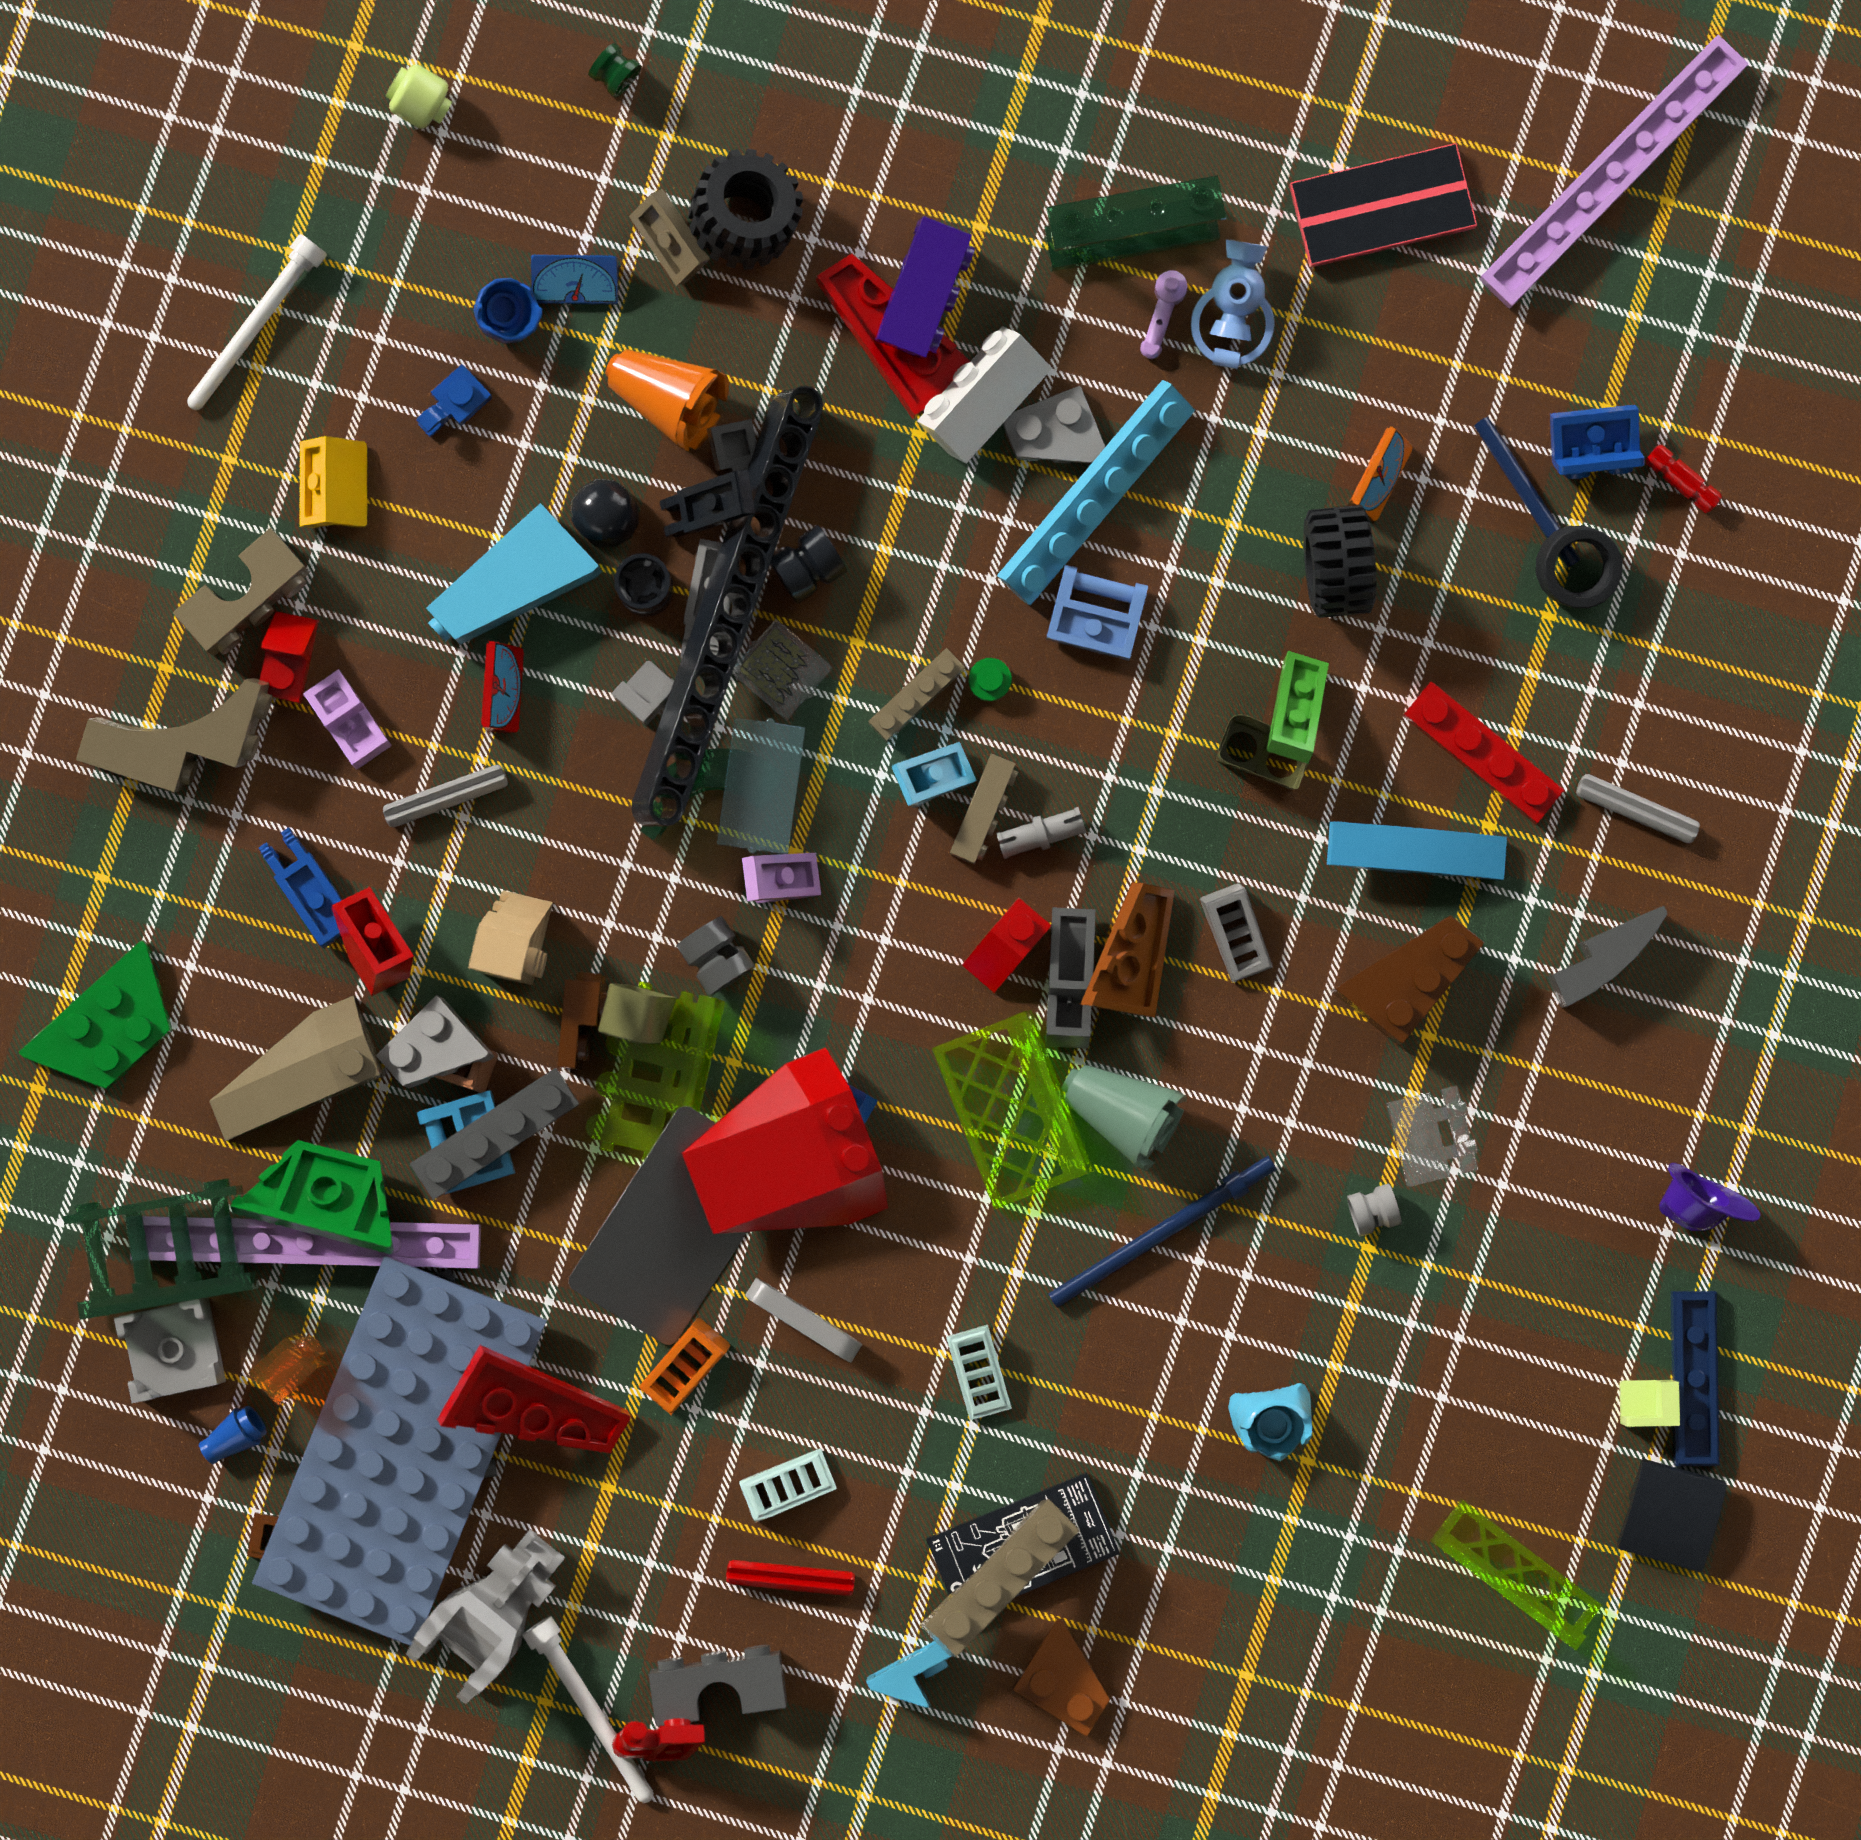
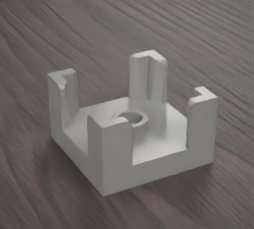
[114,1297,226,1403]

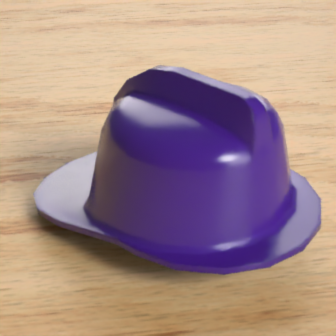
[1659,1163,1760,1231]

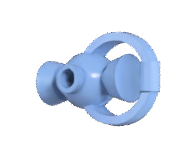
[1191,240,1274,369]

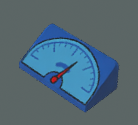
[531,255,619,305]

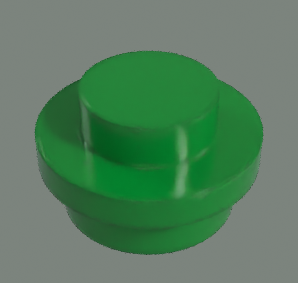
[969,658,1012,701]

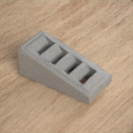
[1200,883,1273,983]

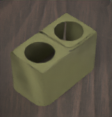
[1216,714,1308,790]
[598,983,677,1044]

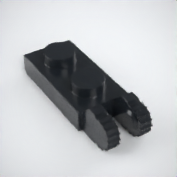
[660,471,755,537]

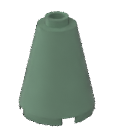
[1062,1065,1187,1171]

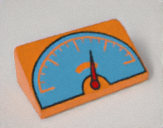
[1348,426,1412,521]

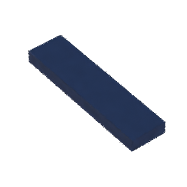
[1671,1291,1720,1466]

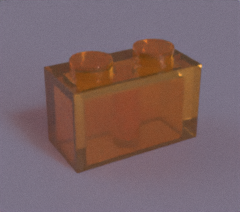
[248,1333,329,1405]

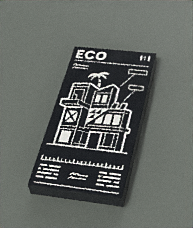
[926,1472,1120,1598]

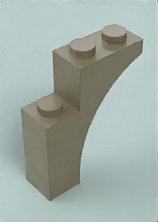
[76,678,272,792]

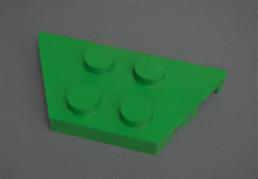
[18,940,173,1089]
[230,1140,394,1255]

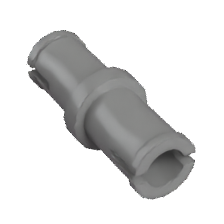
[996,807,1087,859]

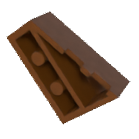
[1330,915,1484,1045]

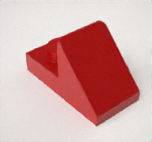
[260,611,319,704]

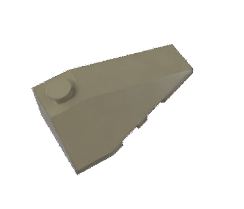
[209,996,387,1141]

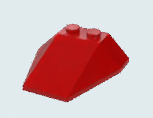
[681,1048,888,1234]

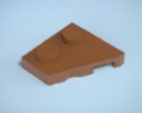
[1013,1617,1110,1737]

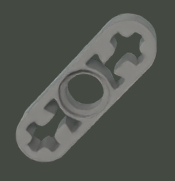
[745,1277,863,1363]

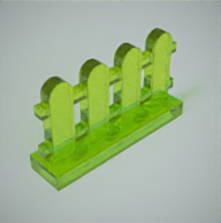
[586,981,725,1160]

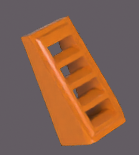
[639,1317,731,1415]

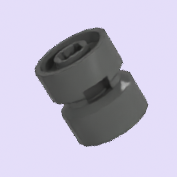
[676,916,756,997]

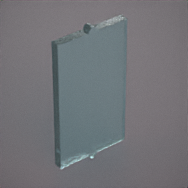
[717,718,806,854]

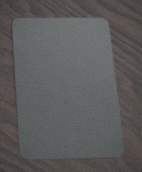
[569,1106,747,1345]

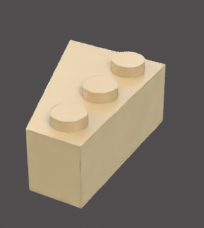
[468,890,553,986]

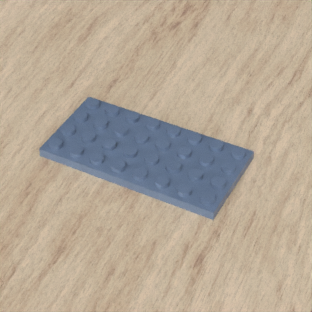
[252,1256,547,1646]

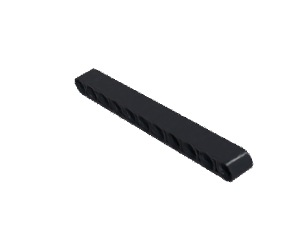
[631,386,823,827]

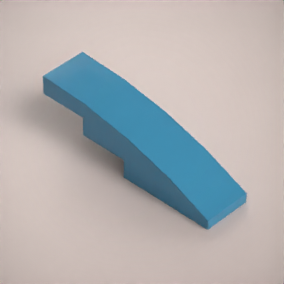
[1327,821,1507,880]

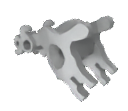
[406,1529,565,1704]

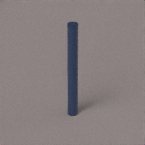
[1474,416,1581,569]

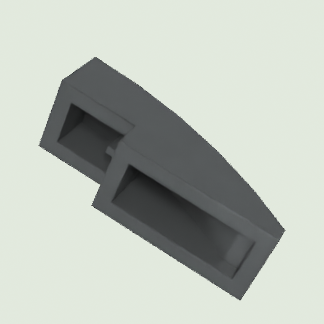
[1547,906,1668,1008]
[1045,907,1096,1049]

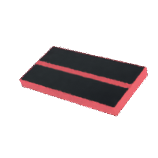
[1289,143,1477,268]

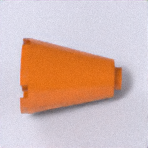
[605,349,730,451]

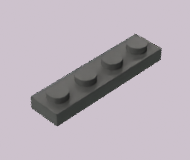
[410,1068,580,1200]

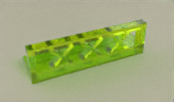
[1430,1499,1603,1651]

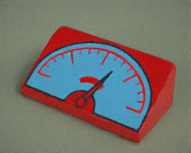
[481,641,524,733]

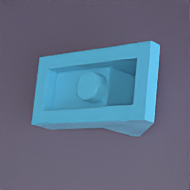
[891,742,977,808]
[866,1641,950,1708]

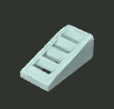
[946,1325,1012,1420]
[739,1448,837,1523]

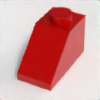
[332,887,414,996]
[962,898,1052,993]

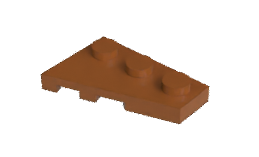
[1081,882,1175,1018]

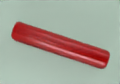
[726,1560,855,1596]

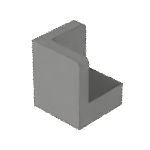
[611,661,674,726]

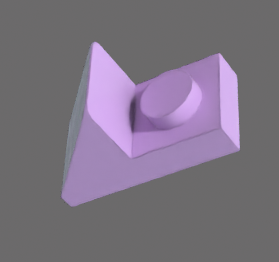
[742,853,821,903]

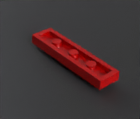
[1402,681,1564,824]

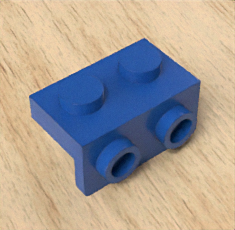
[1550,405,1645,479]

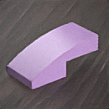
[303,669,392,770]

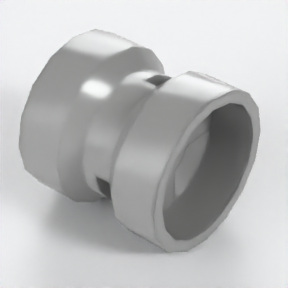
[1347,1183,1402,1237]

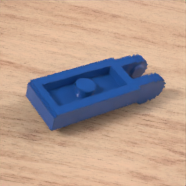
[259,827,343,949]

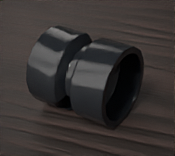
[770,525,848,605]
[614,553,674,617]

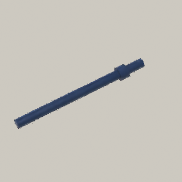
[1048,1155,1277,1308]

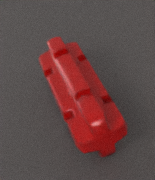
[1645,445,1722,513]

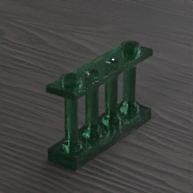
[1044,175,1226,271]
[63,1178,260,1320]

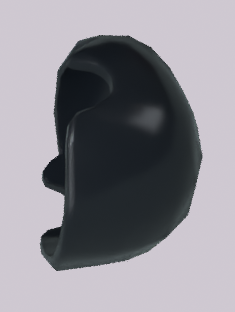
[570,479,639,547]

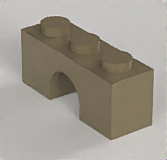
[173,528,310,656]

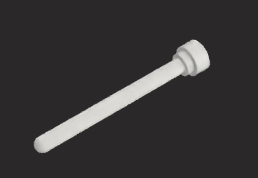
[187,234,328,410]
[522,1616,653,1803]

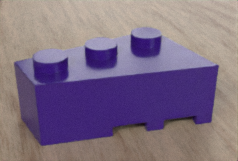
[875,216,975,359]

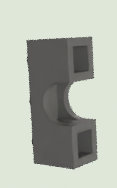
[648,1645,788,1727]

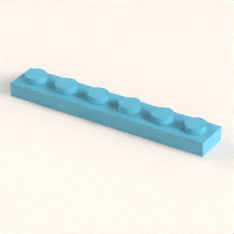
[997,380,1195,606]

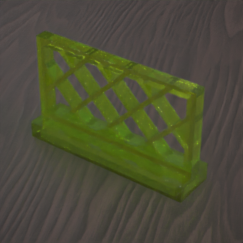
[932,1010,1094,1210]

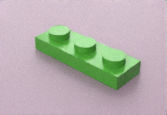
[1267,651,1329,764]

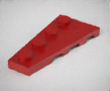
[815,253,971,419]
[437,1345,632,1453]

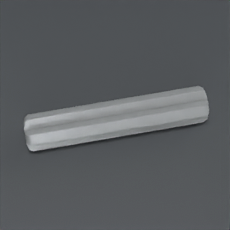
[383,764,508,827]
[1576,774,1700,843]

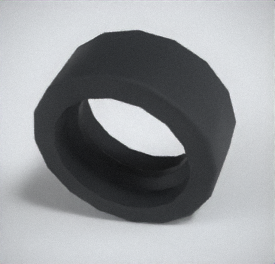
[1536,526,1623,608]

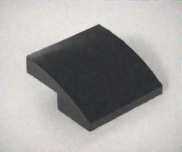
[1617,1458,1727,1572]

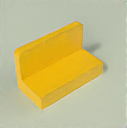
[300,436,367,528]

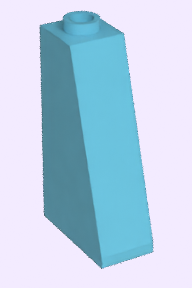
[426,503,602,645]

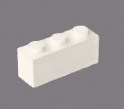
[917,326,1052,464]

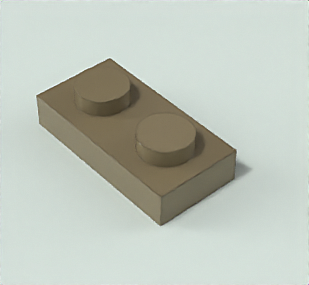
[629,189,710,286]

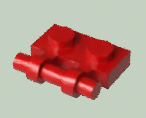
[612,1718,705,1761]

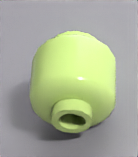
[385,64,452,129]

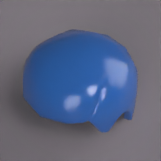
[474,278,542,343]

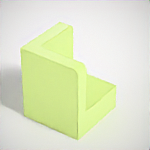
[1619,1380,1680,1427]

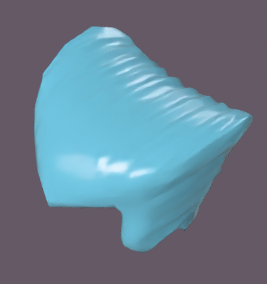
[1228,1383,1312,1461]

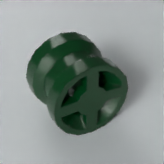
[588,43,642,98]

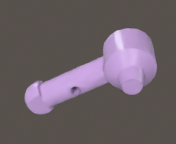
[1140,270,1187,359]

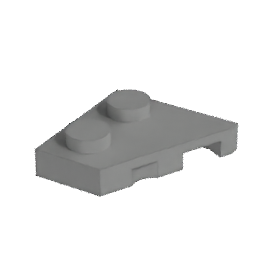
[1002,386,1105,464]
[376,995,494,1088]

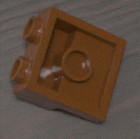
[557,972,608,1070]

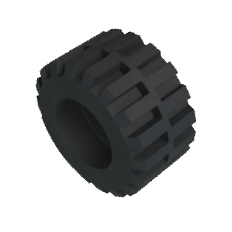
[688,149,803,270]
[1303,505,1376,618]

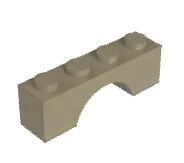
[920,1499,1080,1657]

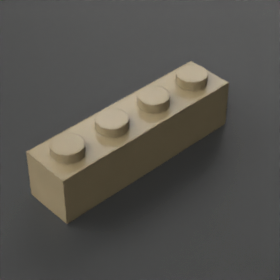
[868,648,965,743]
[950,753,1018,865]

